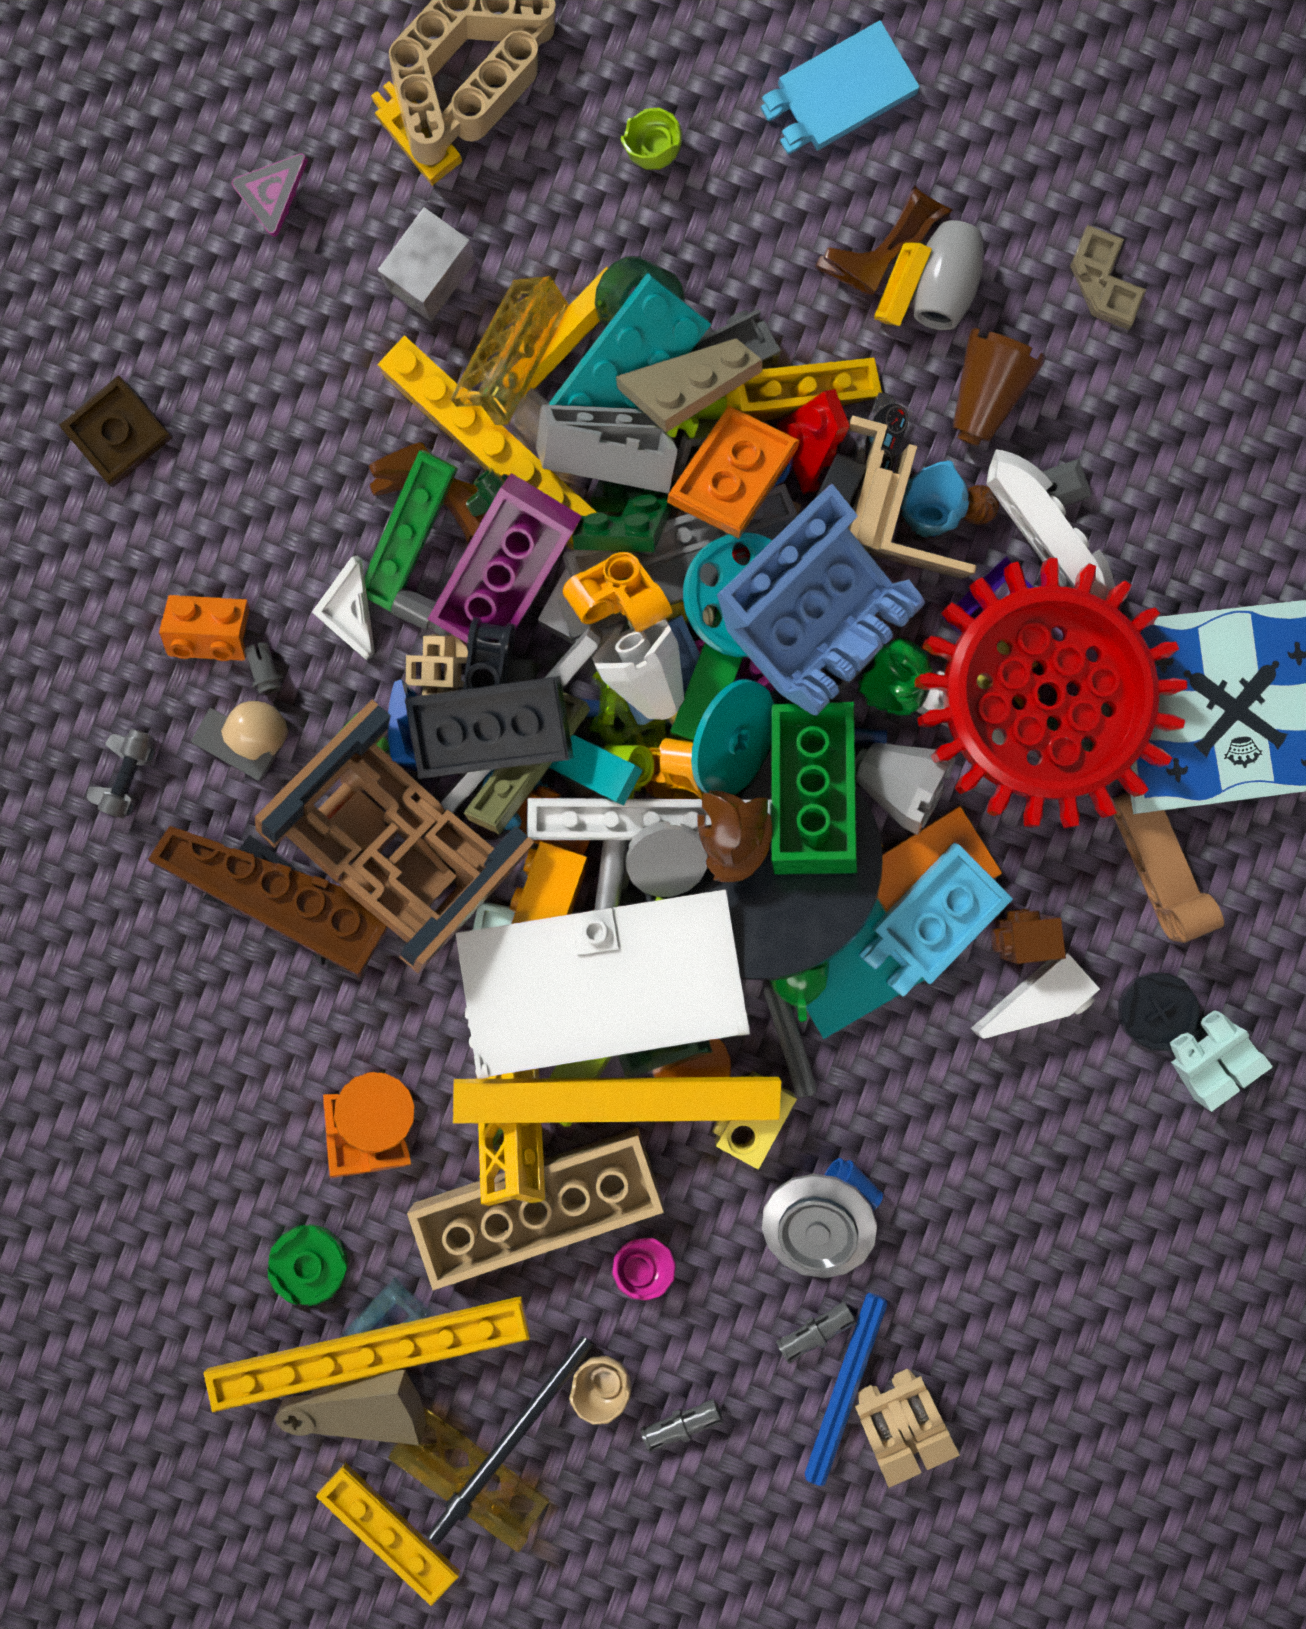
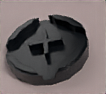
[1118,972,1200,1051]

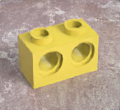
[712,1071,797,1170]

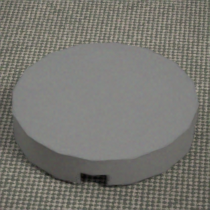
[626,822,708,897]

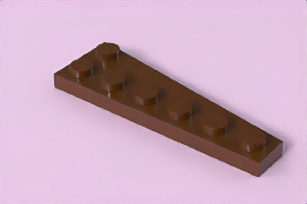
[148,826,389,977]

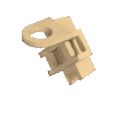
[406,634,468,695]

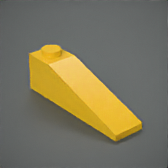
[725,358,883,422]

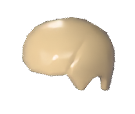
[221,701,288,760]
[569,1356,632,1425]

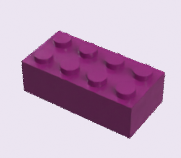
[427,473,582,643]

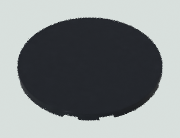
[645,746,883,981]

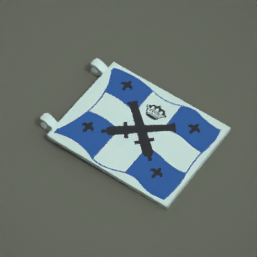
[1130,600,1306,814]

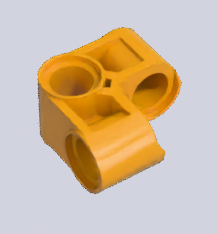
[563,552,672,633]
[644,738,704,799]

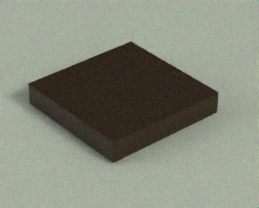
[59,375,173,487]

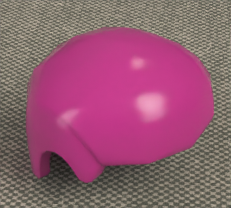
[612,1238,676,1300]

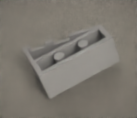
[536,405,678,493]

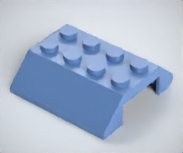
[717,484,925,715]

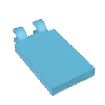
[760,20,920,155]
[858,843,1013,997]

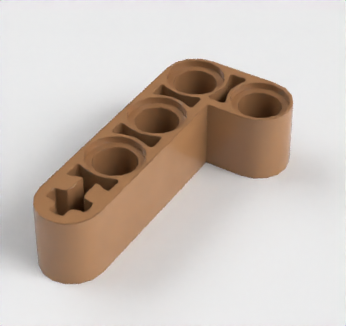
[1112,792,1224,943]

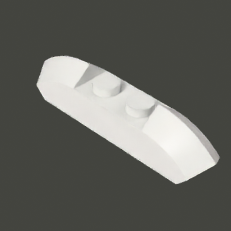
[986,449,1115,600]

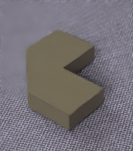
[1070,225,1146,330]

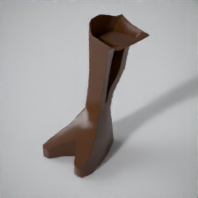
[815,185,953,295]
[368,442,487,544]

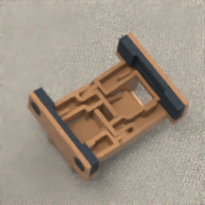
[255,699,534,974]

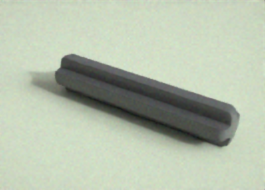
[763,984,817,1098]

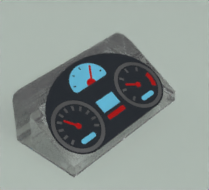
[853,392,913,471]

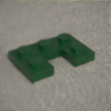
[572,480,676,552]

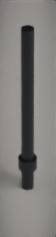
[426,1335,594,1546]

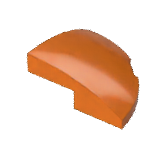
[323,1094,411,1178]

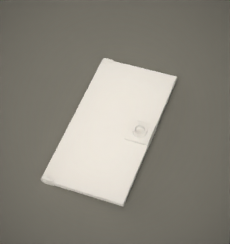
[456,890,750,1079]

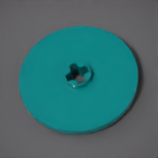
[691,679,774,795]

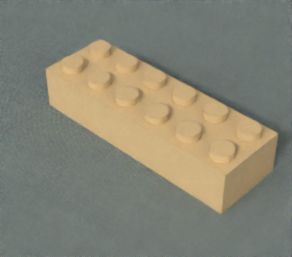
[407,1127,664,1290]

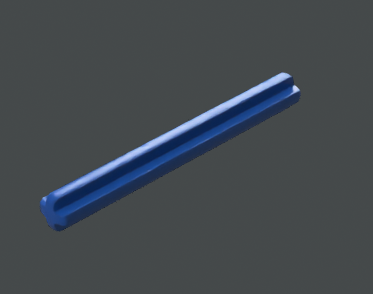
[805,1293,888,1486]

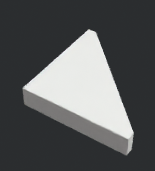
[312,555,375,660]

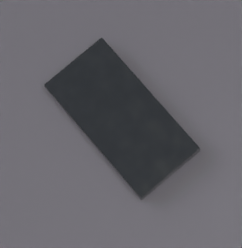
[404,676,574,779]

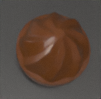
[963,485,999,525]

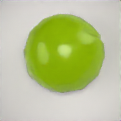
[621,107,683,170]

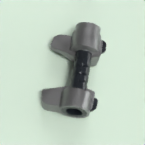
[87,728,156,818]

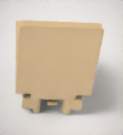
[848,416,977,579]

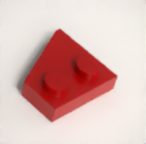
[776,389,850,495]

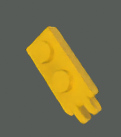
[371,81,462,186]

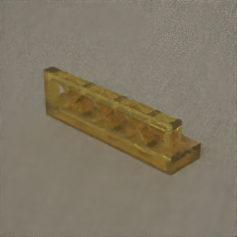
[450,276,569,425]
[388,1406,549,1553]

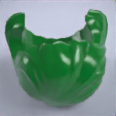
[857,638,932,716]

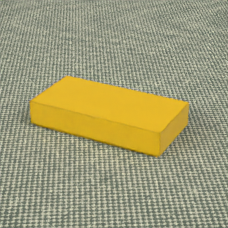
[874,243,932,326]

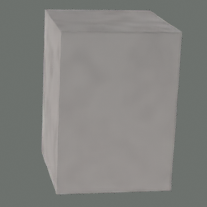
[378,207,476,322]

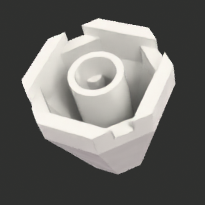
[591,618,684,720]

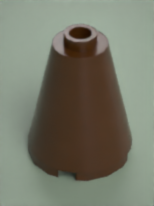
[952,328,1046,447]

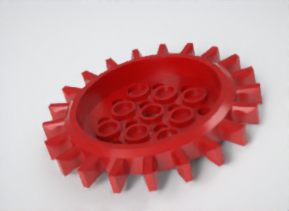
[915,557,1187,828]

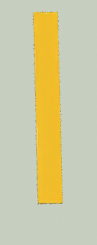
[453,1077,781,1124]
[204,1296,530,1412]

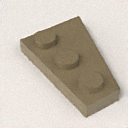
[616,338,762,432]

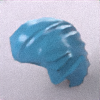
[901,461,969,537]

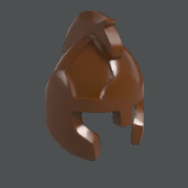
[697,790,772,882]

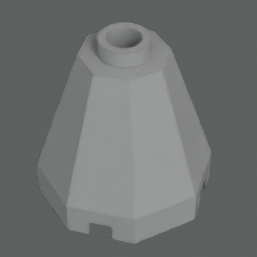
[855,743,956,835]

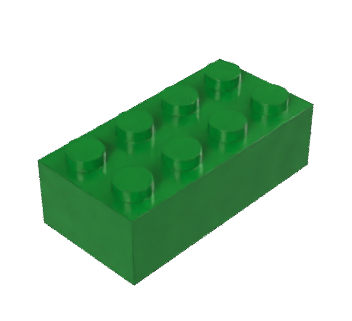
[772,702,857,874]

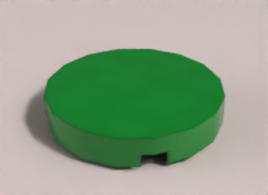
[267,1224,348,1306]

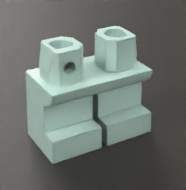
[1170,1011,1272,1112]

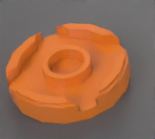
[334,1072,414,1153]

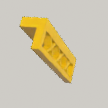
[477,1068,545,1206]

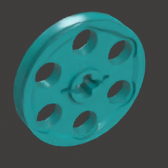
[683,532,772,657]

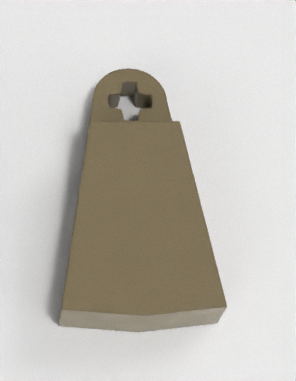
[275,1370,427,1445]

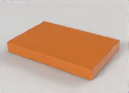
[668,405,799,539]
[877,806,1002,912]

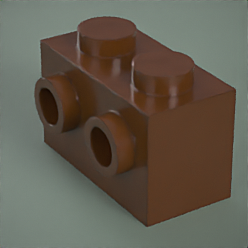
[991,909,1066,964]

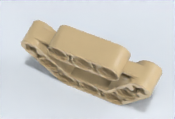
[389,0,556,165]

